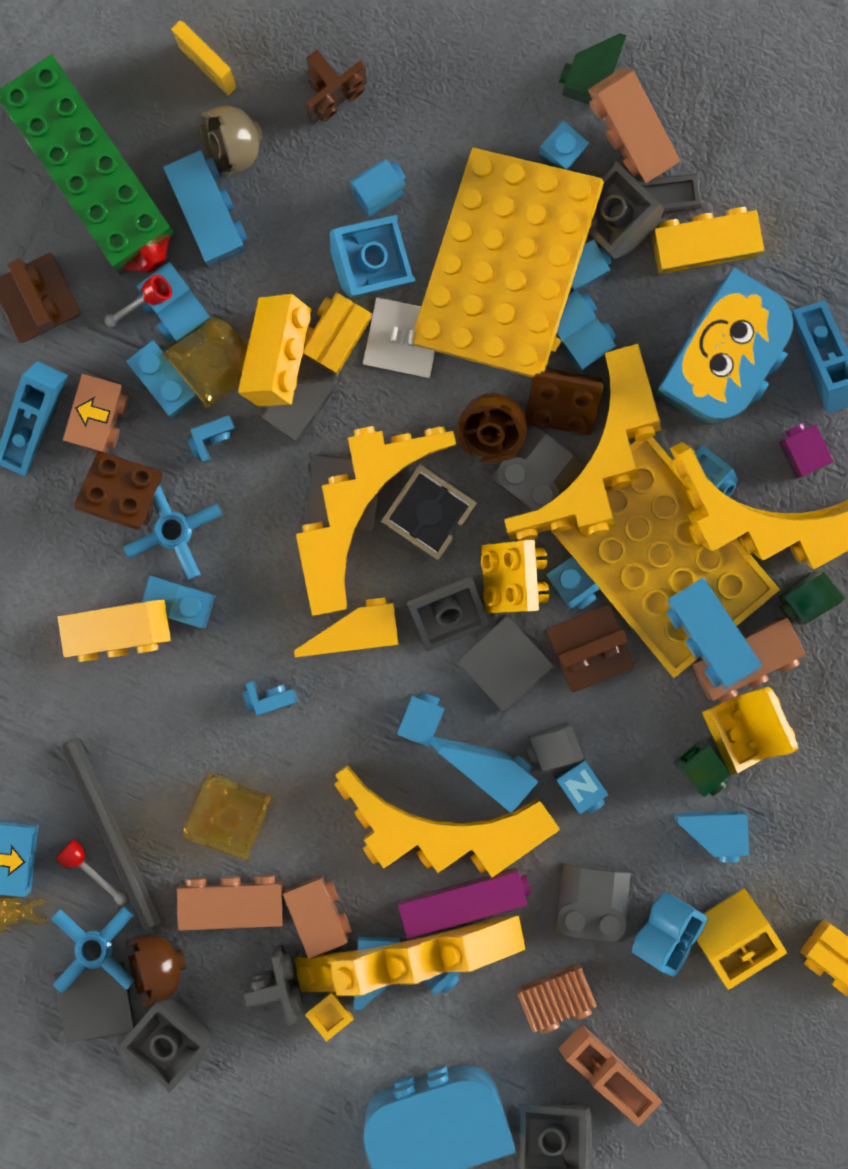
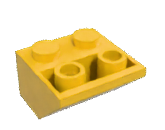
[696,888,787,990]

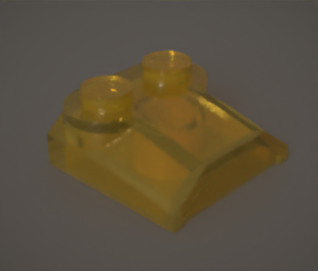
[162,318,248,409]
[183,772,275,861]

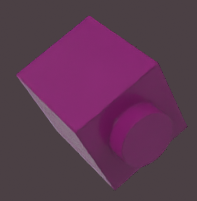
[779,423,834,479]

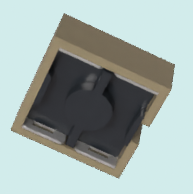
[381,464,477,561]

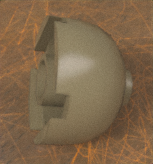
[199,105,262,178]

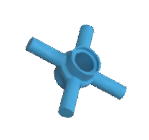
[123,485,223,581]
[51,906,136,993]

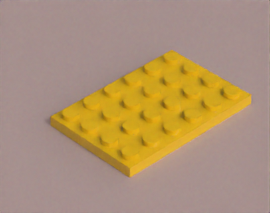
[413,147,604,378]
[550,437,780,678]

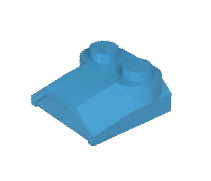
[329,215,416,299]

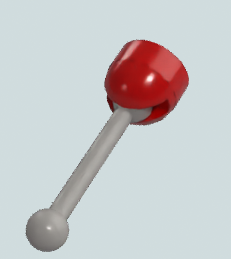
[104,274,172,328]
[55,838,128,905]

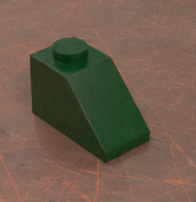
[559,33,627,105]
[778,571,845,625]
[673,741,731,797]

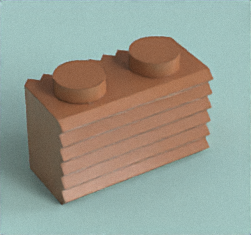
[516,963,597,1034]

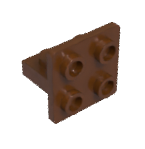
[305,49,367,124]
[0,253,81,343]
[525,368,603,435]
[74,451,163,530]
[546,604,634,692]

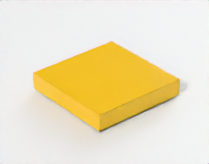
[171,21,236,96]

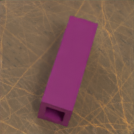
[398,867,532,939]

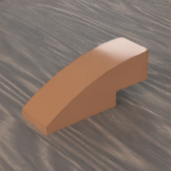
[558,1024,662,1127]

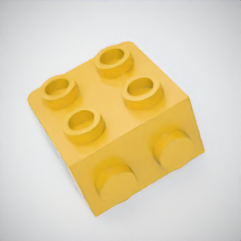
[702,687,798,775]

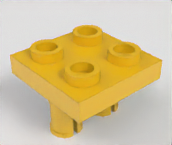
[481,540,549,613]

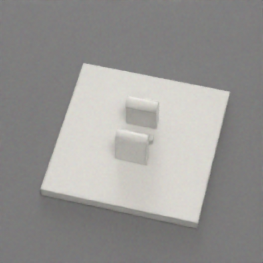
[363,297,435,378]

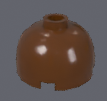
[456,393,527,463]
[126,934,186,1007]

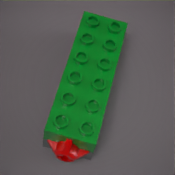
[0,54,177,275]

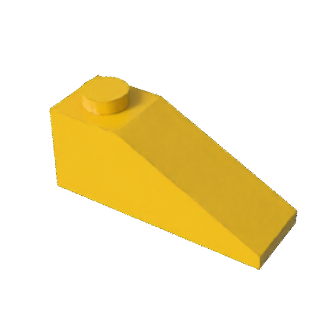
[294,597,399,657]

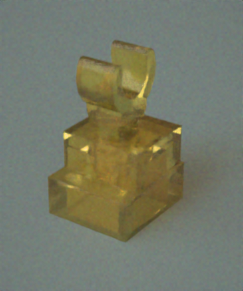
[0,895,47,933]

